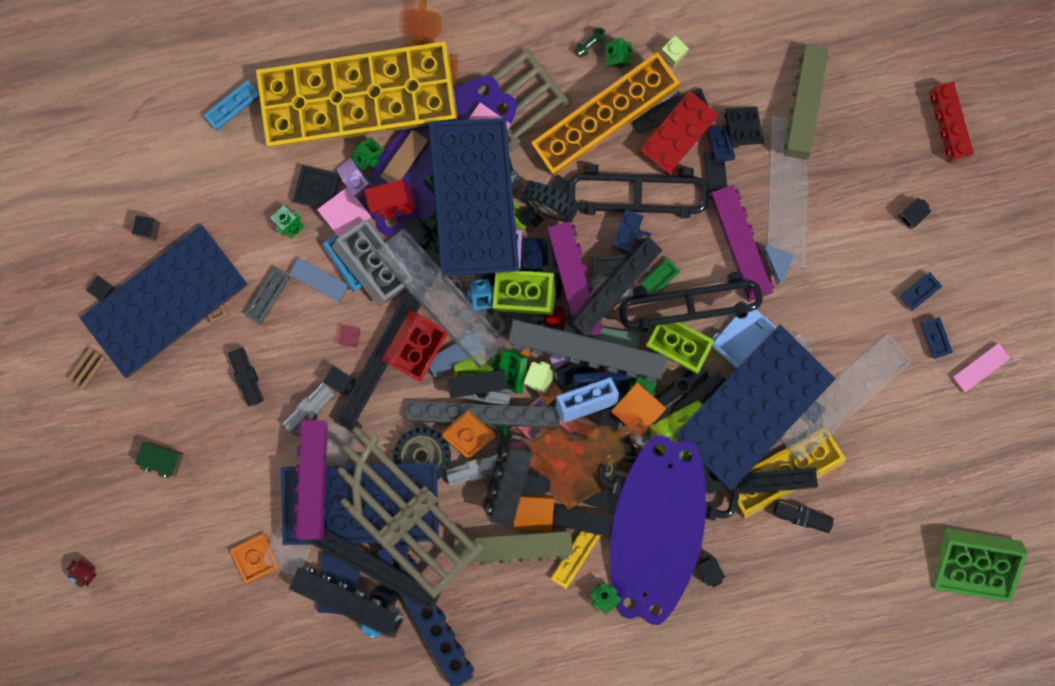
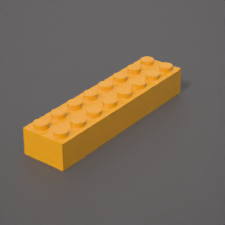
[531,52,681,176]

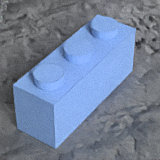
[556,378,619,423]

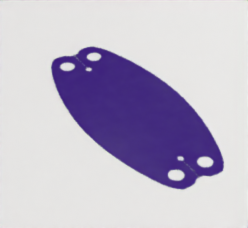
[360,76,517,236]
[610,434,706,625]

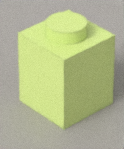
[660,36,689,68]
[524,361,554,394]

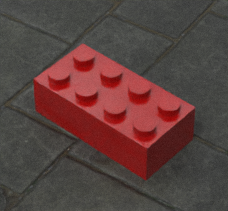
[639,90,719,175]

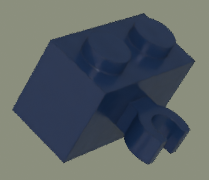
[611,209,651,254]

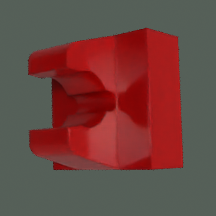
[545,307,566,329]

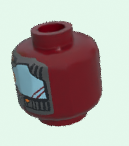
[66,558,97,587]

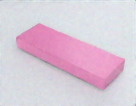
[952,343,1011,393]

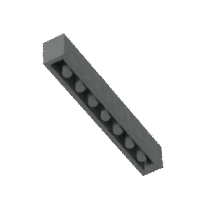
[508,320,666,382]

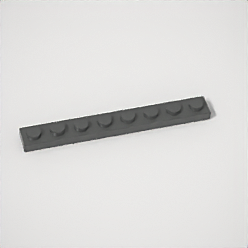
[405,401,560,429]

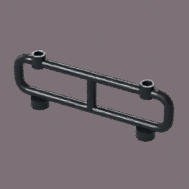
[568,164,709,218]
[619,272,763,334]
[597,443,739,521]

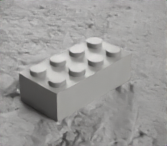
[332,220,414,307]

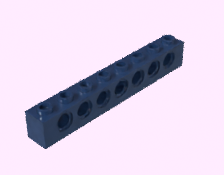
[377,542,475,686]

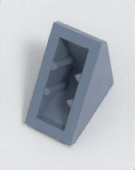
[762,245,794,284]

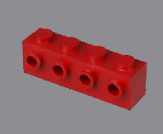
[929,81,974,163]

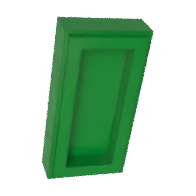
[640,258,681,295]

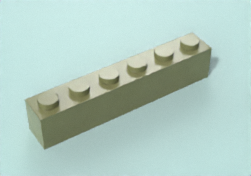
[782,44,829,160]
[454,530,573,566]

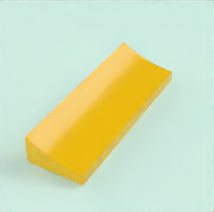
[729,427,846,519]

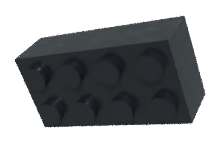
[482,436,533,526]

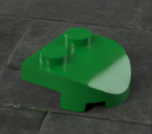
[491,349,527,394]

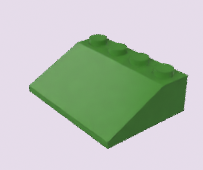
[934,528,1028,602]

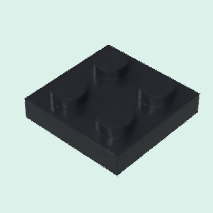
[293,165,340,209]

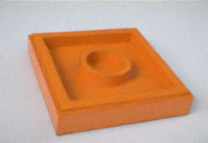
[611,382,666,437]
[441,409,496,460]
[513,494,554,532]
[229,532,281,585]

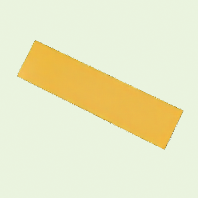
[550,531,600,589]

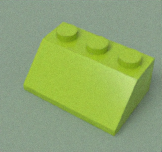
[493,271,555,315]
[646,313,715,374]
[650,401,702,461]

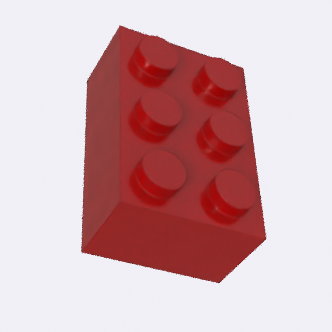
[365,180,417,220]
[382,310,449,382]

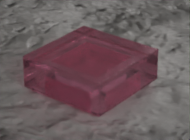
[338,325,361,348]

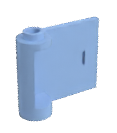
[711,303,776,369]

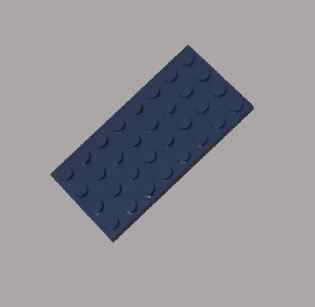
[428,118,519,277]
[80,224,249,378]
[673,324,836,491]
[281,463,439,545]

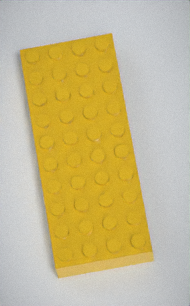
[256,41,458,149]

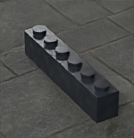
[567,237,662,337]
[289,566,405,638]

